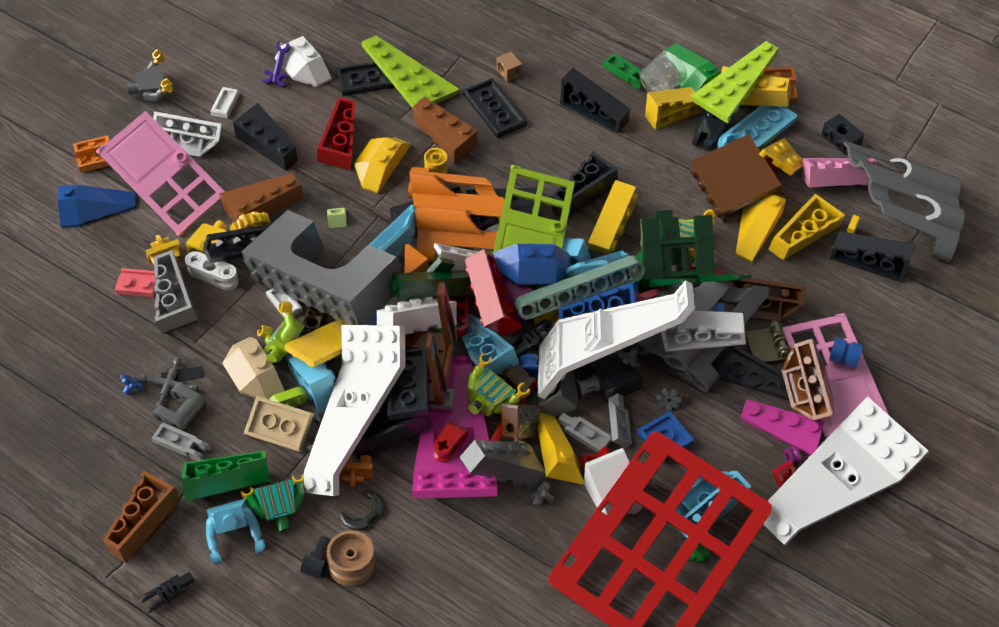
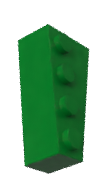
[181,450,269,502]

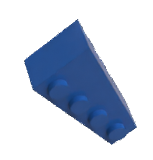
[558,280,640,319]

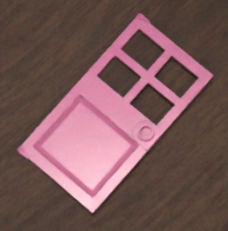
[96,111,225,237]
[781,313,889,438]

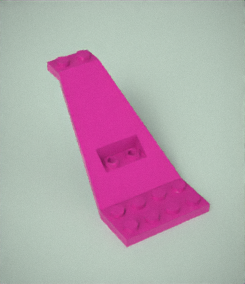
[412,356,497,499]

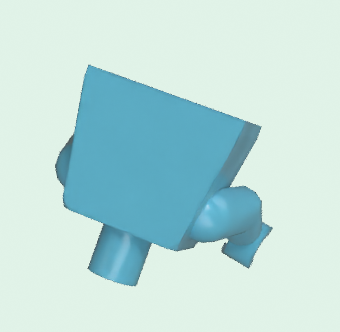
[206,499,265,564]

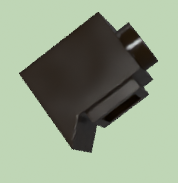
[501,364,536,394]

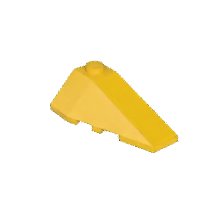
[735,194,786,263]
[537,413,584,485]

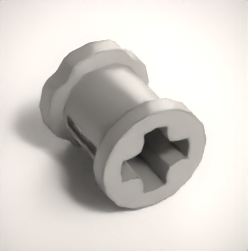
[576,374,601,397]

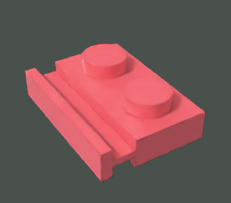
[115,268,156,298]

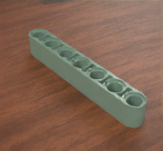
[514,256,645,319]

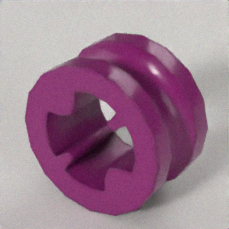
[784,446,801,464]

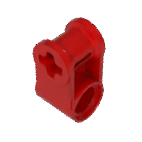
[434,421,468,462]

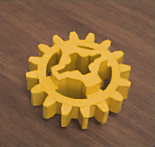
[230,211,271,237]

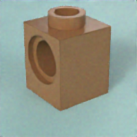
[497,52,522,82]

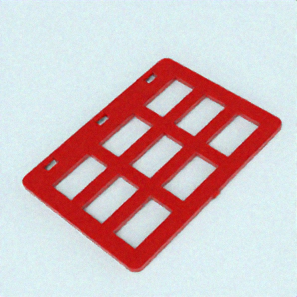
[548,432,772,627]

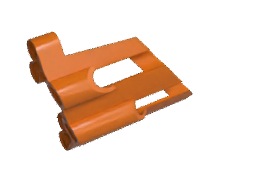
[408,167,511,263]

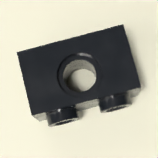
[821,114,864,156]

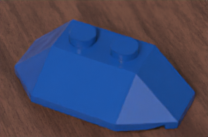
[494,244,571,286]

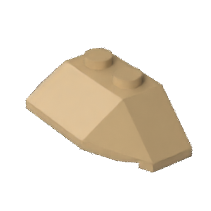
[223,337,285,399]

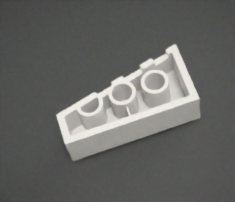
[377,297,457,334]

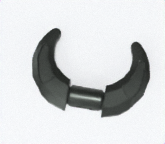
[340,491,384,530]

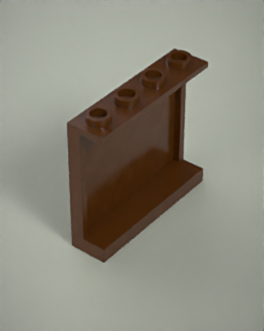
[690,134,783,223]

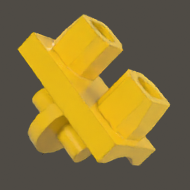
[146,235,181,265]

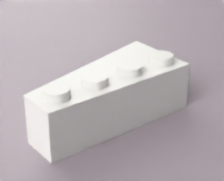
[661,311,746,352]

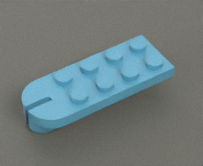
[717,106,798,150]

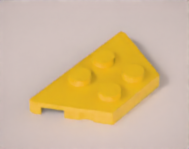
[759,138,803,176]

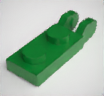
[602,53,649,90]

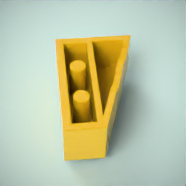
[645,87,701,130]

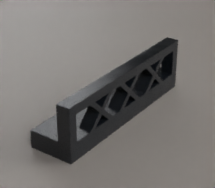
[203,224,272,263]

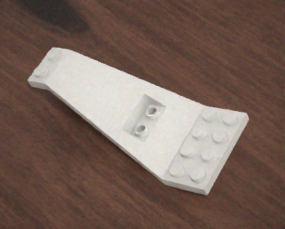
[538,280,695,399]
[304,325,405,496]
[764,397,929,546]

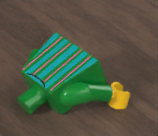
[241,474,305,532]

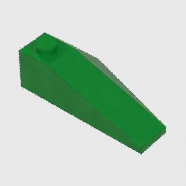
[663,44,721,92]

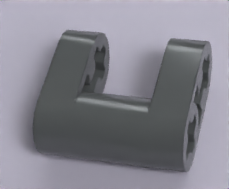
[152,383,206,431]

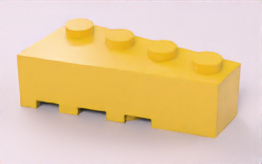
[768,194,845,260]

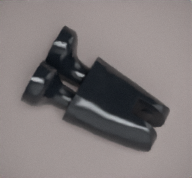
[692,108,735,151]

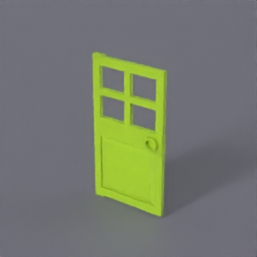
[493,165,575,255]

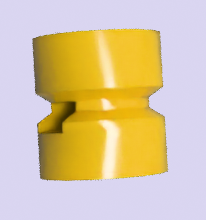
[424,148,448,174]

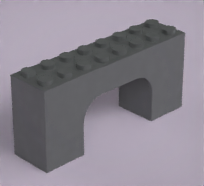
[242,210,402,325]

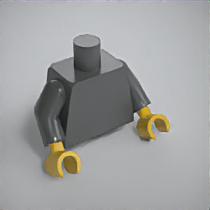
[127,50,173,103]

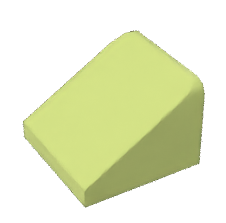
[327,208,347,228]

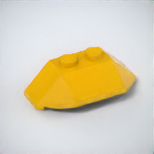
[354,138,411,194]

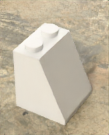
[583,448,643,515]

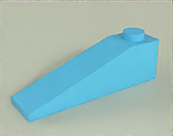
[457,314,520,375]

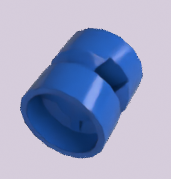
[829,337,863,369]

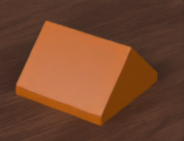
[405,244,428,273]

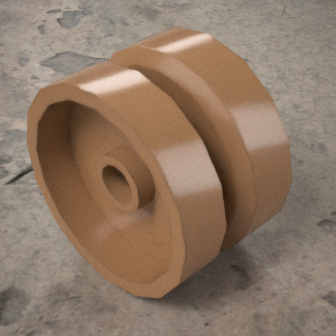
[327,531,375,587]

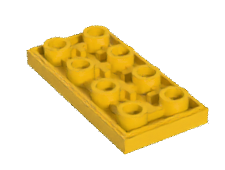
[285,319,347,367]

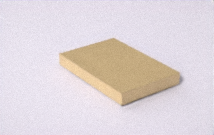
[244,396,314,452]

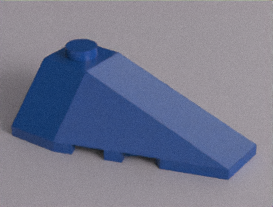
[57,185,136,228]

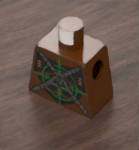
[501,404,541,443]

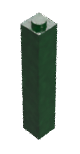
[390,270,475,299]

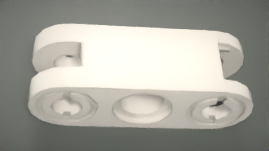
[185,251,239,290]

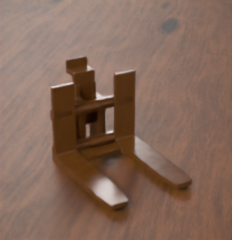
[386,282,458,405]

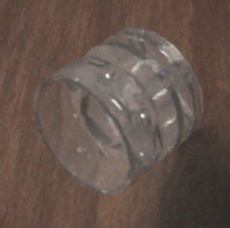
[640,52,686,92]

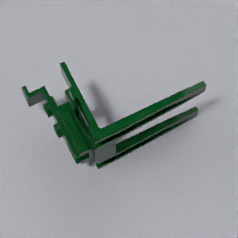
[640,210,751,287]

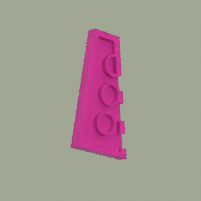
[740,399,825,457]

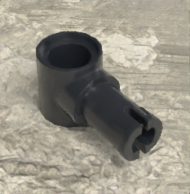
[301,536,331,579]

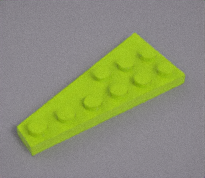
[362,36,460,108]
[691,41,779,123]

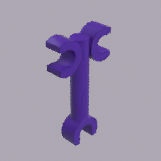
[262,41,291,88]

